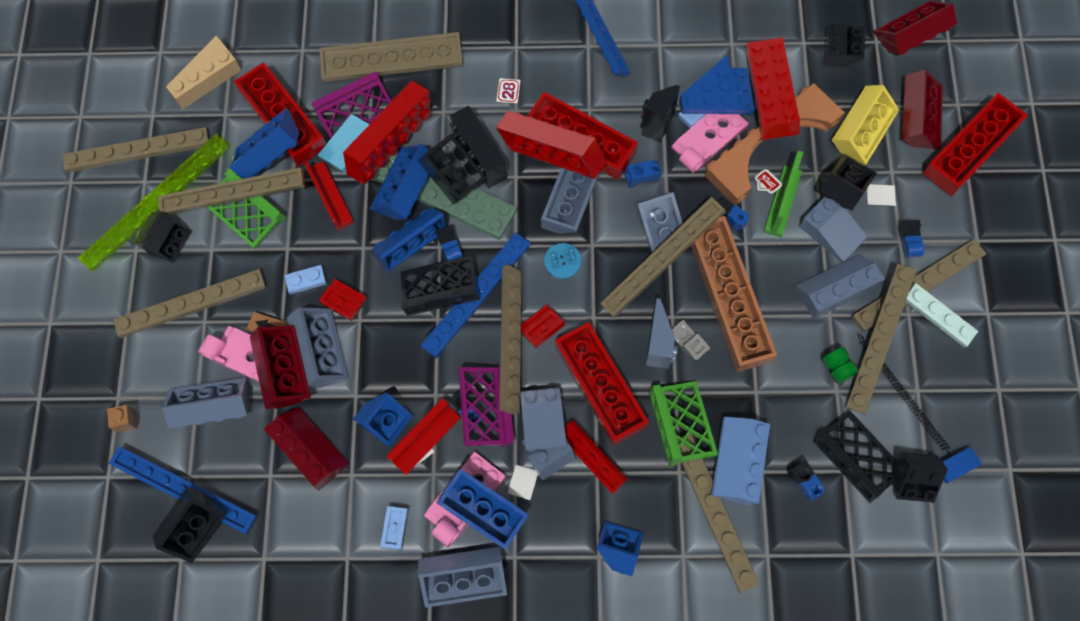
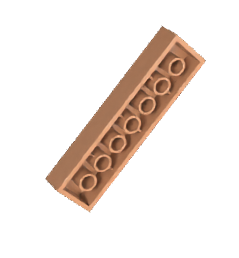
[691,216,777,373]

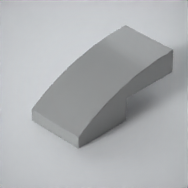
[672,320,710,361]

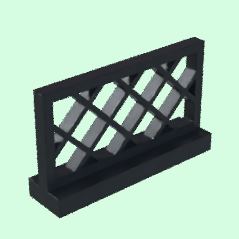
[401,255,480,316]
[813,411,897,503]

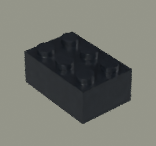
[418,134,486,205]
[819,154,877,211]

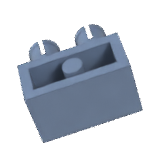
[522,439,576,481]

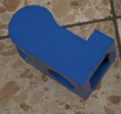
[624,160,662,188]

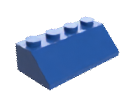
[229,108,299,179]
[369,144,429,220]
[372,207,446,273]
[436,468,529,550]

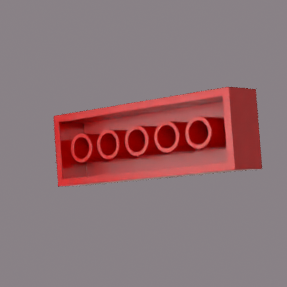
[747,37,800,140]
[234,62,326,167]
[343,81,431,185]
[527,92,638,181]
[923,93,1028,197]
[496,111,607,179]
[555,322,649,447]

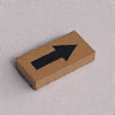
[246,312,289,332]

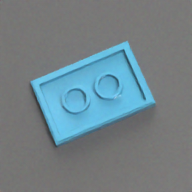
[318,114,369,173]

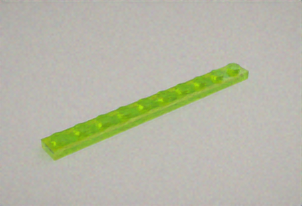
[78,134,230,272]

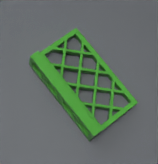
[764,151,803,238]
[207,168,287,249]
[649,381,718,467]

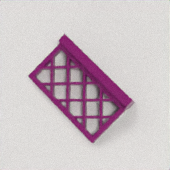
[312,71,391,139]
[458,366,514,447]

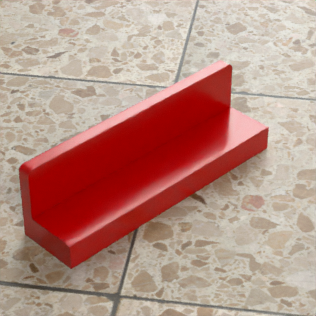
[304,161,354,231]
[387,398,460,475]

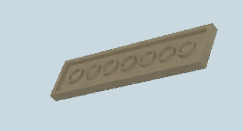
[319,32,463,82]

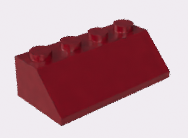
[873,0,957,55]
[901,69,943,150]
[250,325,311,410]
[264,407,349,491]

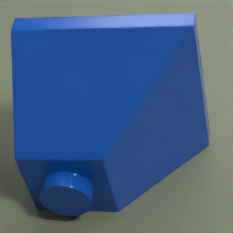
[353,393,413,447]
[597,521,644,576]

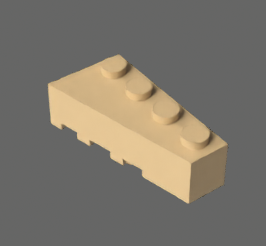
[166,36,241,110]

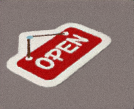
[755,169,782,194]

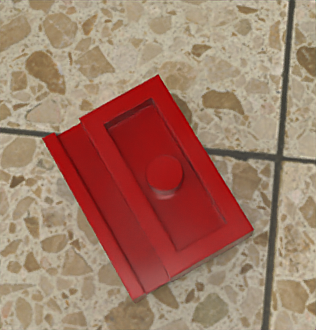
[319,279,367,321]
[521,305,565,349]

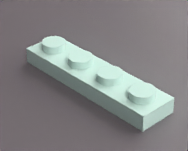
[906,283,978,347]

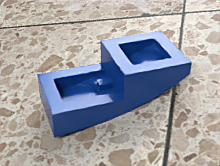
[943,447,982,484]

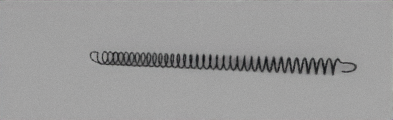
[858,334,952,456]

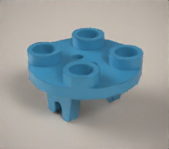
[544,243,582,279]

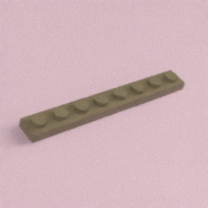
[63,127,210,173]
[158,167,305,215]
[601,197,726,318]
[851,239,986,333]
[846,264,917,415]
[499,265,522,415]
[113,269,266,339]
[678,433,759,593]

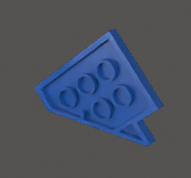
[680,56,755,114]

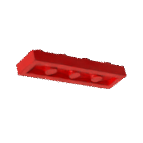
[564,421,628,494]

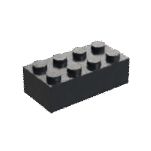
[449,105,507,189]

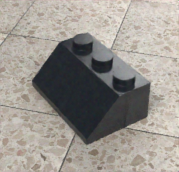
[640,85,680,143]
[152,487,226,563]

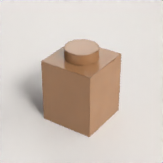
[107,405,137,433]

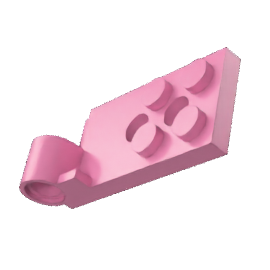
[671,114,749,173]
[198,326,259,382]
[424,452,506,547]

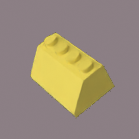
[832,85,899,165]

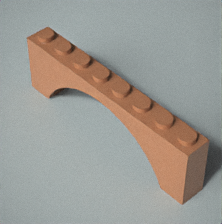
[705,84,845,205]

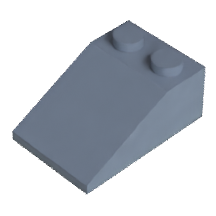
[634,192,683,253]
[800,197,867,263]
[646,299,678,369]
[520,388,566,450]

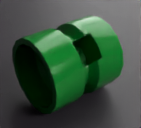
[822,347,859,384]

